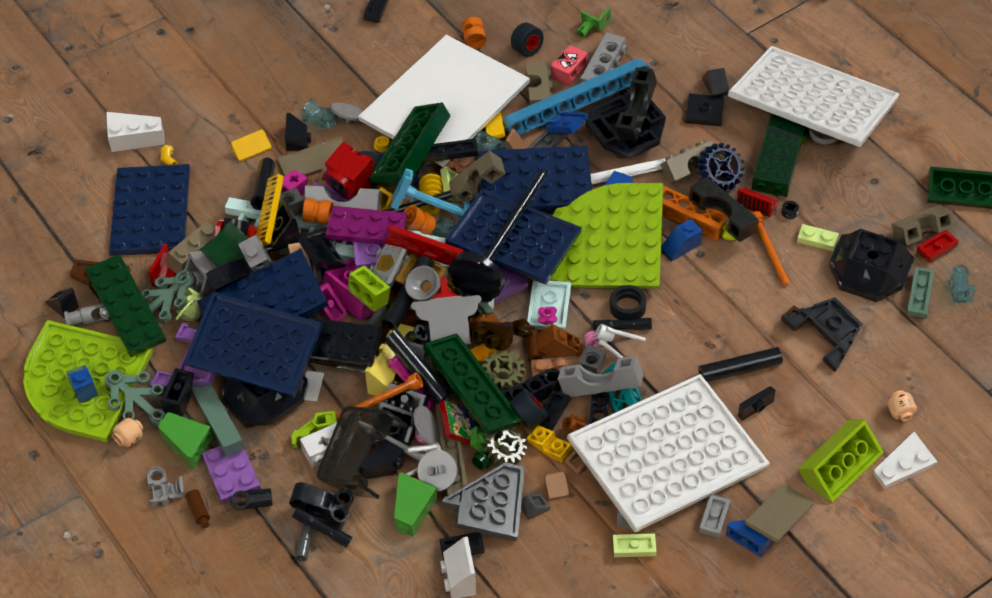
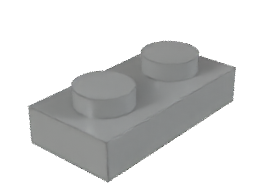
[699,494,731,538]

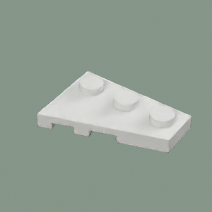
[873,432,937,490]

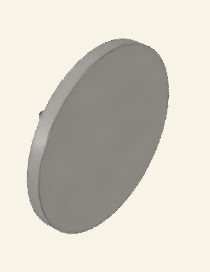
[330,103,363,123]
[413,406,439,445]
[417,450,458,491]

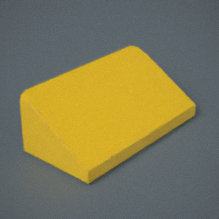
[231,129,272,162]

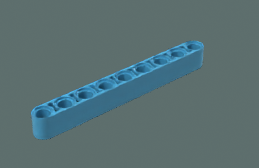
[503,58,651,135]

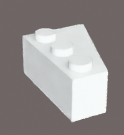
[106,112,165,152]

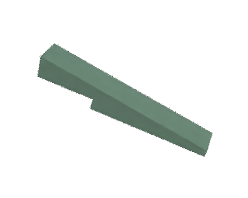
[191,385,245,457]

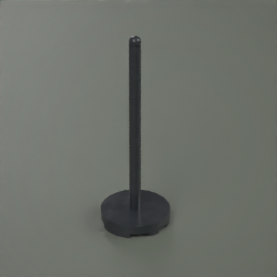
[448,169,548,302]

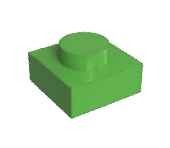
[470,426,489,453]

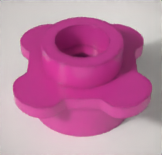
[538,307,557,325]

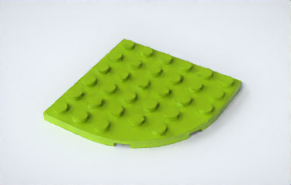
[549,183,663,289]
[23,320,155,443]

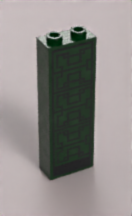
[751,113,806,197]

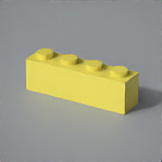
[365,324,414,396]

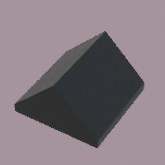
[271,199,300,249]

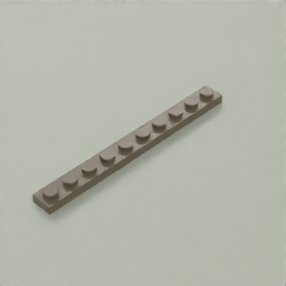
[428,356,467,518]

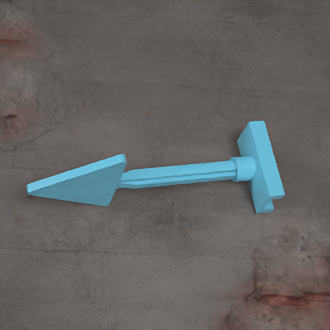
[391,168,470,216]

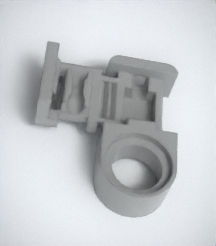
[147,467,185,507]

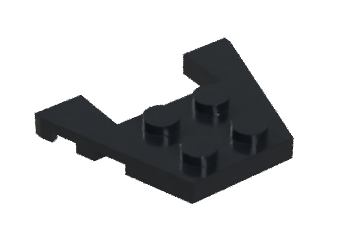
[781,297,863,372]

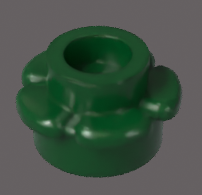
[472,451,491,470]

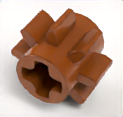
[562,413,587,436]

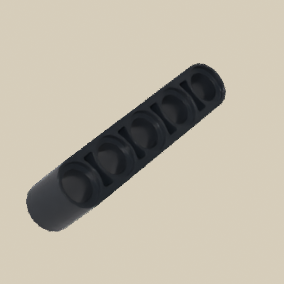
[476,368,561,428]

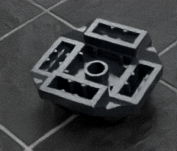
[585,95,666,158]
[829,228,914,302]
[221,375,309,428]

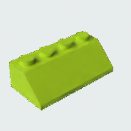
[797,420,884,502]

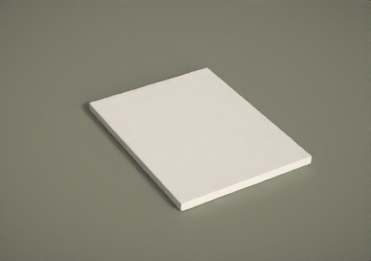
[358,35,530,167]
[728,46,900,147]
[567,374,770,533]

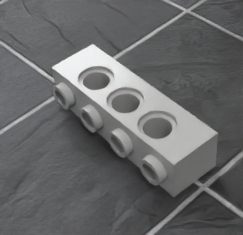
[581,32,627,91]

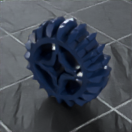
[696,143,745,192]

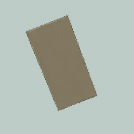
[277,138,343,176]
[745,484,814,543]

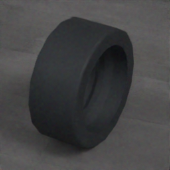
[610,285,646,320]

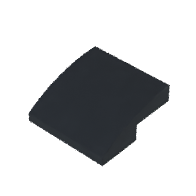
[297,234,346,269]

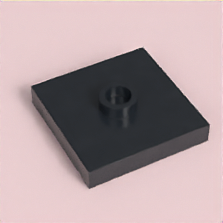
[686,93,724,126]

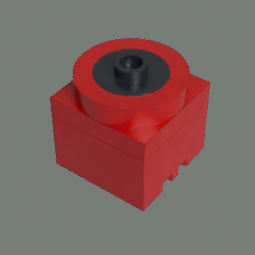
[323,142,374,199]

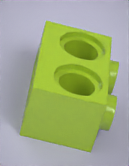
[348,265,390,312]

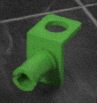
[576,8,612,38]

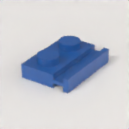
[546,112,589,134]

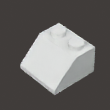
[440,537,477,598]

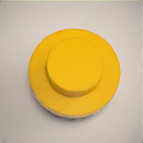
[374,136,391,153]

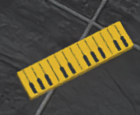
[257,174,284,246]

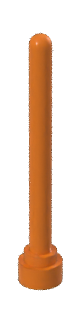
[752,211,789,286]
[336,373,423,421]

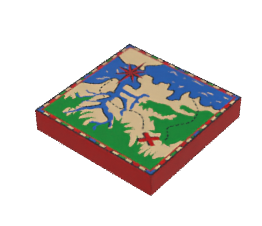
[439,400,477,445]

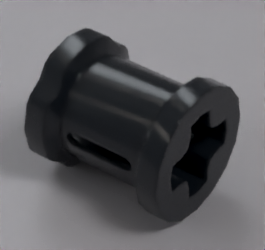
[405,324,430,344]

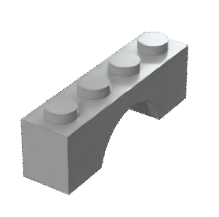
[304,185,382,210]
[558,356,644,397]

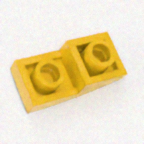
[485,111,506,140]
[526,425,573,463]

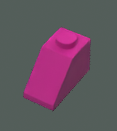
[317,282,348,321]

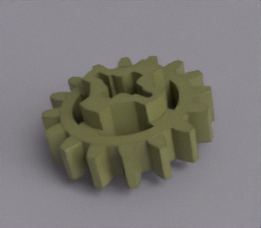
[482,350,525,391]
[483,427,527,464]

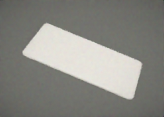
[305,371,324,401]

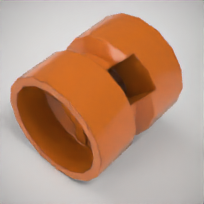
[461,17,487,49]
[303,198,334,225]
[403,205,436,235]

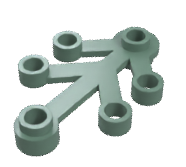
[141,270,194,323]
[105,370,166,427]

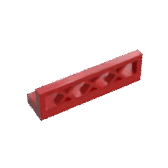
[385,224,464,266]

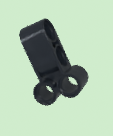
[289,482,354,530]

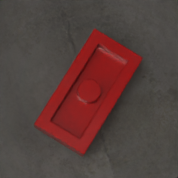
[917,230,959,263]

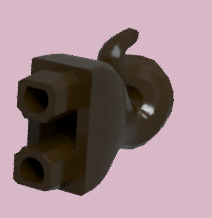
[472,319,533,352]

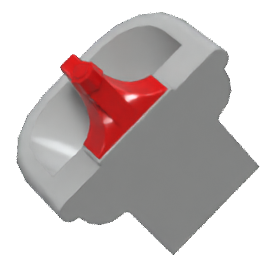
[410,276,481,344]

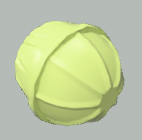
[176,288,203,321]

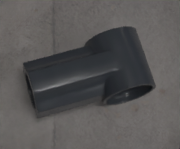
[230,488,273,511]

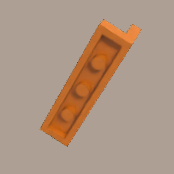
[662,186,729,242]

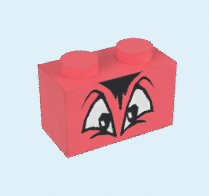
[551,45,588,86]

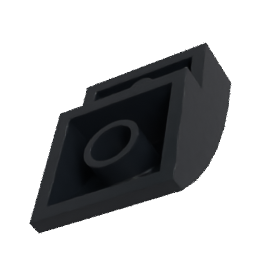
[368,383,430,446]

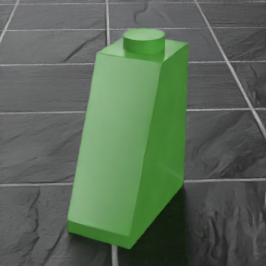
[158,412,213,469]
[394,472,438,537]

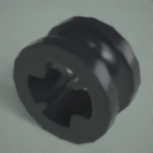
[782,201,799,219]

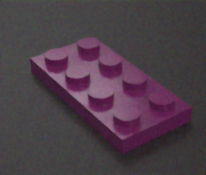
[325,206,407,245]

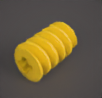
[419,174,442,215]

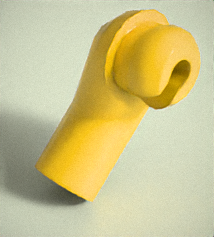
[160,145,177,165]

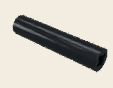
[250,157,275,210]
[382,255,434,330]
[384,329,451,405]
[698,347,783,382]

